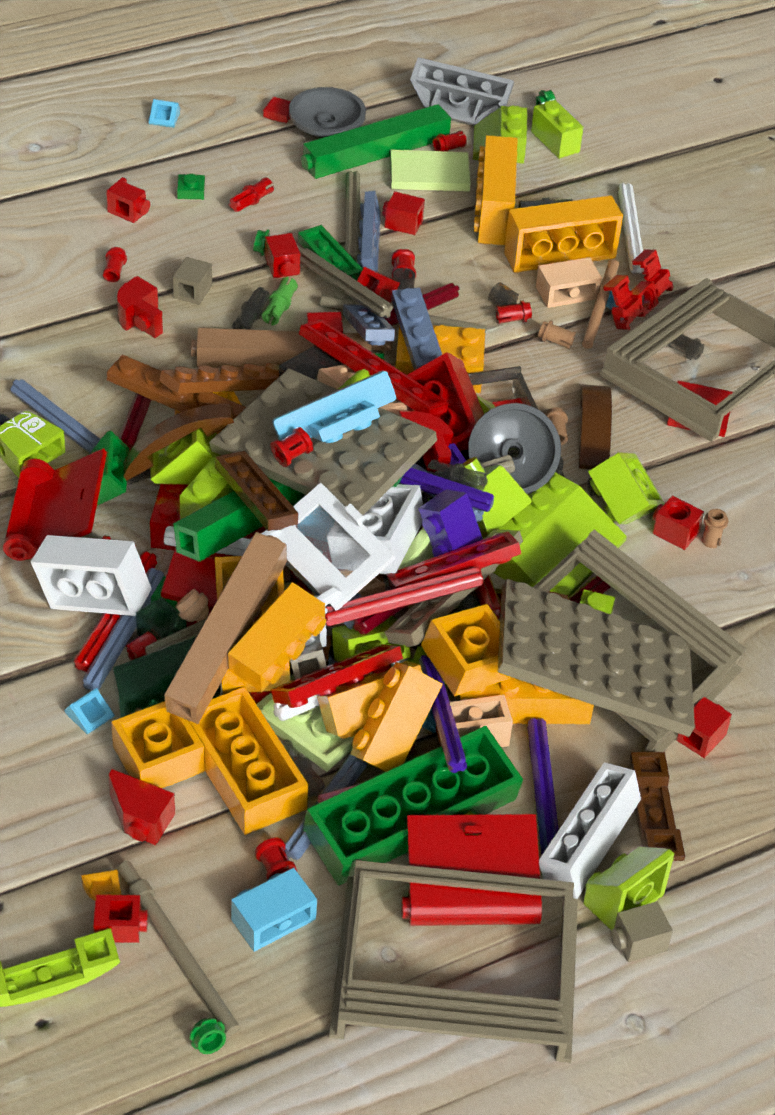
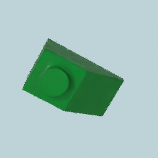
[89,430,129,506]

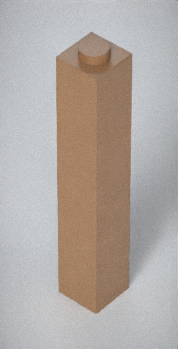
[191,328,371,373]
[164,532,287,724]

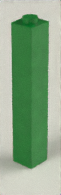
[301,104,451,179]
[173,478,306,561]

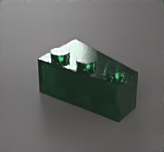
[113,636,220,718]

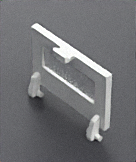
[251,483,396,614]

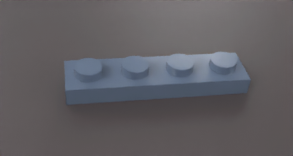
[357,190,381,272]
[391,288,442,370]
[343,304,395,345]

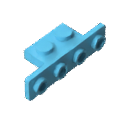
[272,371,396,446]

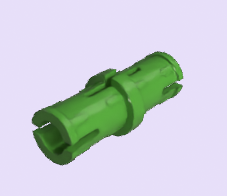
[262,277,298,325]

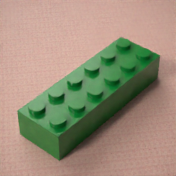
[303,726,524,886]

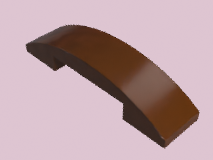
[579,384,612,470]
[123,404,234,480]
[630,752,685,861]

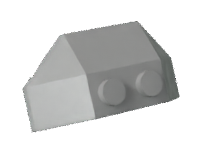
[410,57,514,126]

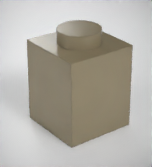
[173,257,212,305]
[290,642,327,679]
[612,901,673,962]

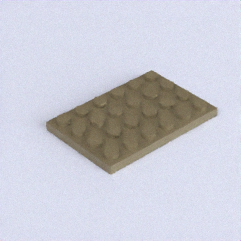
[209,368,437,515]
[497,579,695,737]

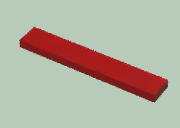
[299,320,449,416]

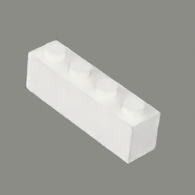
[539,762,641,899]

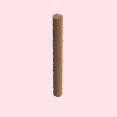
[582,259,619,349]

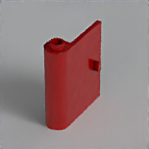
[3,448,107,561]
[401,814,542,926]

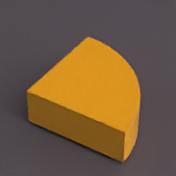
[81,870,122,901]

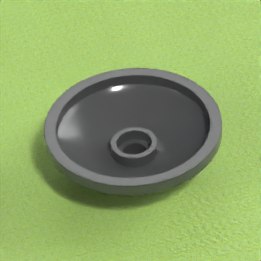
[289,87,366,138]
[468,403,561,494]

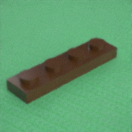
[215,451,298,531]

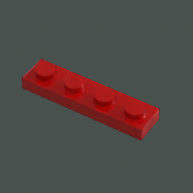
[386,531,522,589]
[270,644,403,708]

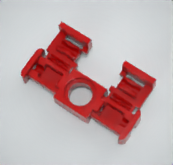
[603,249,674,330]

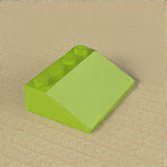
[483,472,627,597]

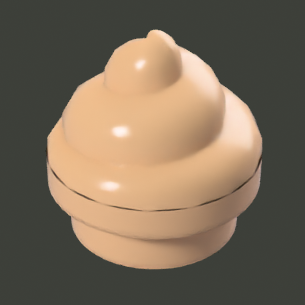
[176,589,209,622]

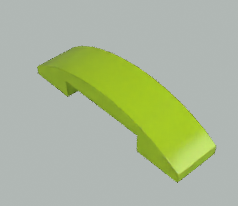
[0,928,120,1007]

